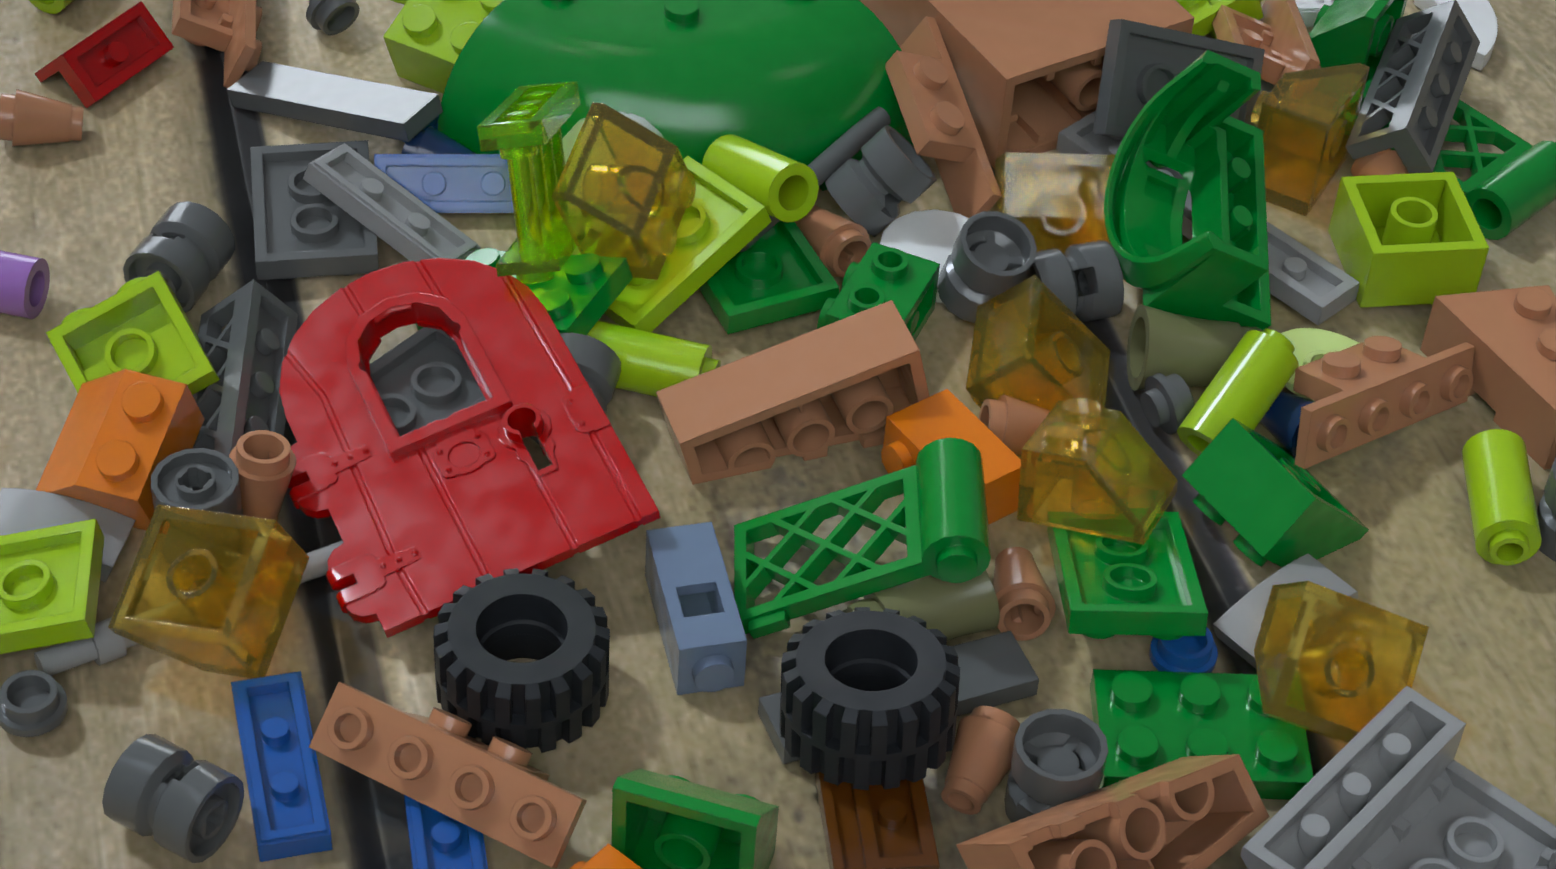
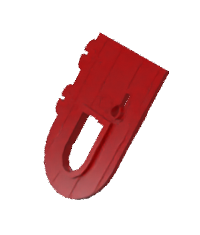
[279,258,661,638]

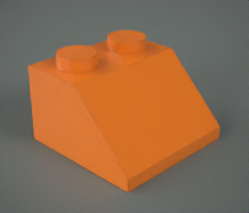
[36,369,205,533]

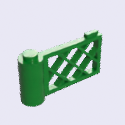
[1327,78,1556,240]
[734,438,991,639]

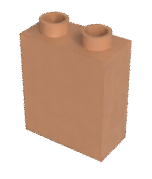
[859,0,1194,170]

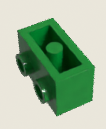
[817,242,940,340]

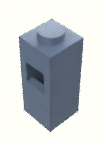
[645,522,747,695]

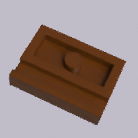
[815,772,940,869]

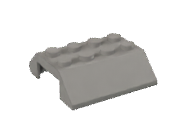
[1240,686,1556,869]

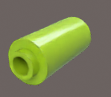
[702,134,819,222]
[587,321,721,397]
[1177,328,1299,456]
[1462,429,1542,566]

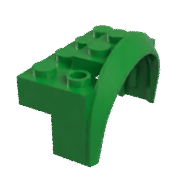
[1104,50,1271,330]

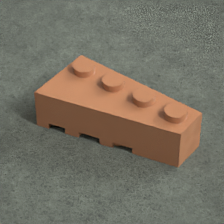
[656,300,930,485]
[956,754,1270,869]

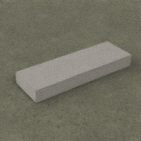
[303,143,481,262]

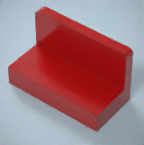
[34,1,175,108]

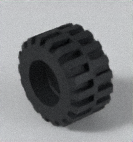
[433,568,610,753]
[780,607,961,790]

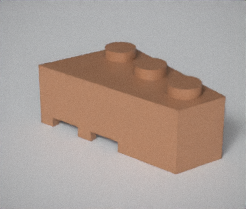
[1420,285,1556,470]

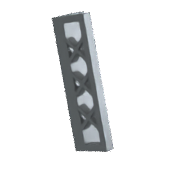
[1345,0,1480,174]
[192,279,298,457]

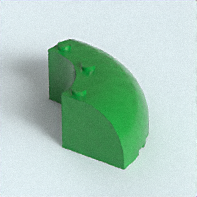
[438,0,914,191]

